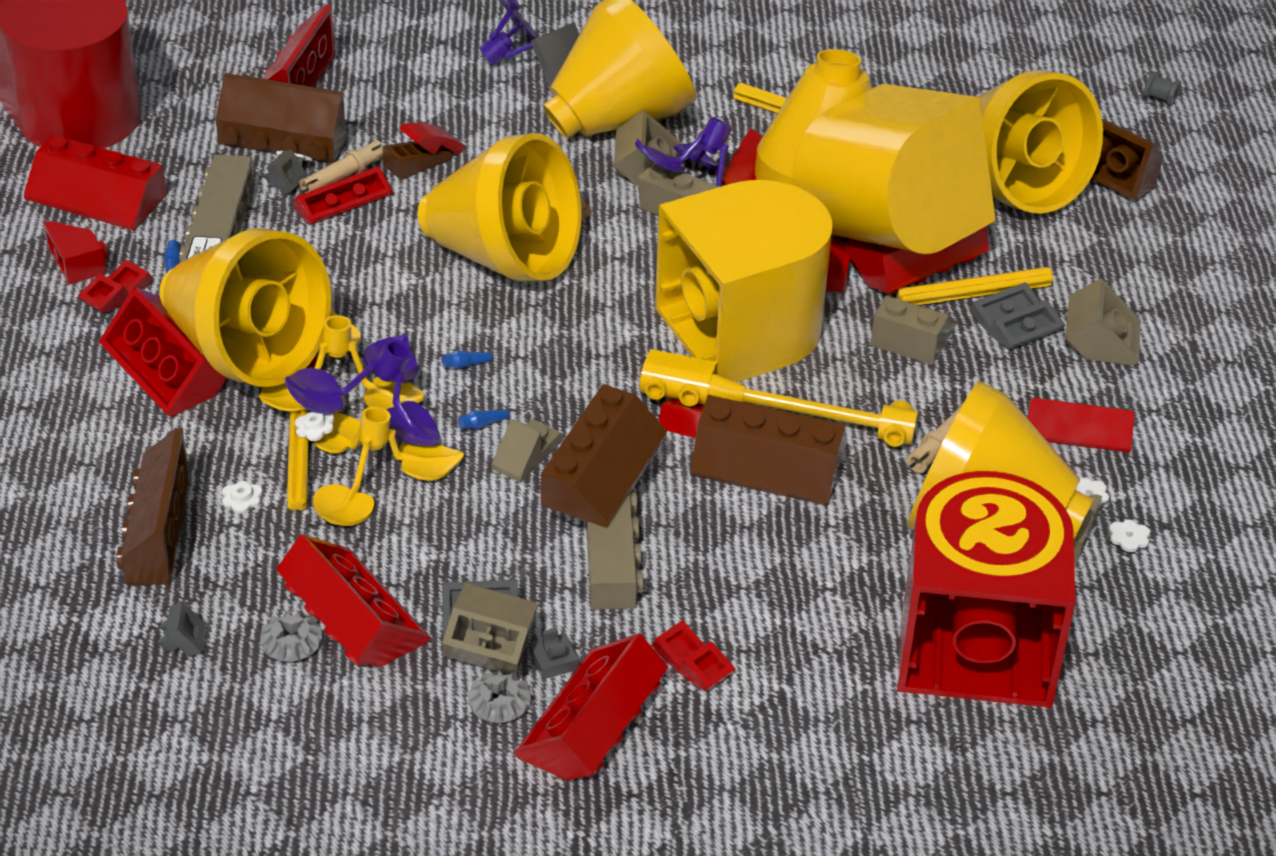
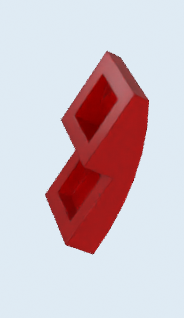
[399,122,466,156]
[78,260,153,313]
[652,620,736,692]

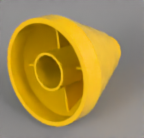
[542,0,697,139]
[755,49,872,185]
[977,70,1103,213]
[418,133,582,282]
[159,228,331,387]
[907,381,1094,539]

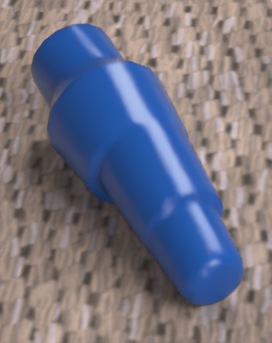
[164,240,180,273]
[441,350,492,369]
[458,409,509,430]

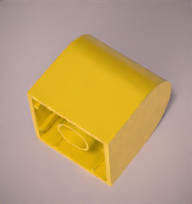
[793,84,996,254]
[655,180,832,383]

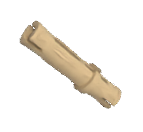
[299,140,383,193]
[907,401,965,473]

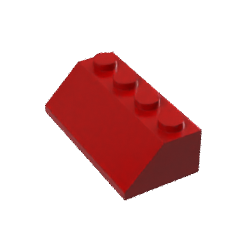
[262,4,335,87]
[23,135,167,231]
[844,226,990,294]
[98,287,227,417]
[276,534,431,667]
[514,633,668,781]

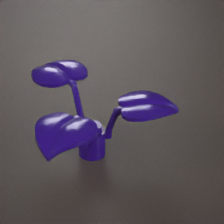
[479,0,537,66]
[635,116,733,187]
[285,335,440,446]

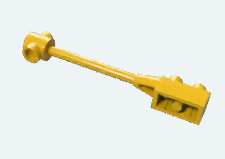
[639,349,918,447]

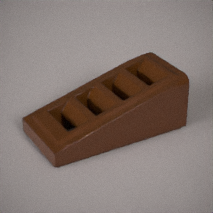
[382,141,452,180]

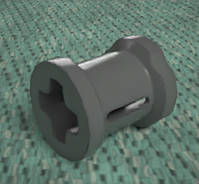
[1143,72,1182,106]

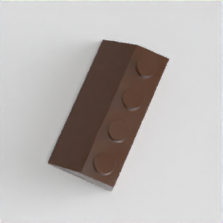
[216,73,347,163]
[1091,119,1162,200]
[541,384,667,528]
[690,395,846,506]
[116,428,190,585]

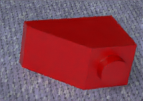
[43,221,109,285]

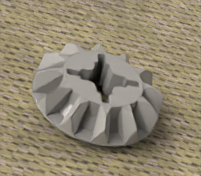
[260,610,322,662]
[468,669,531,723]

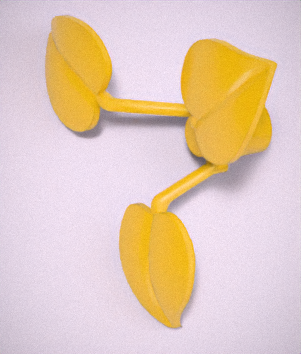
[259,309,425,411]
[312,407,464,526]

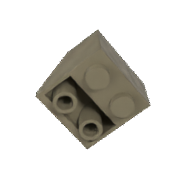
[442,583,538,675]

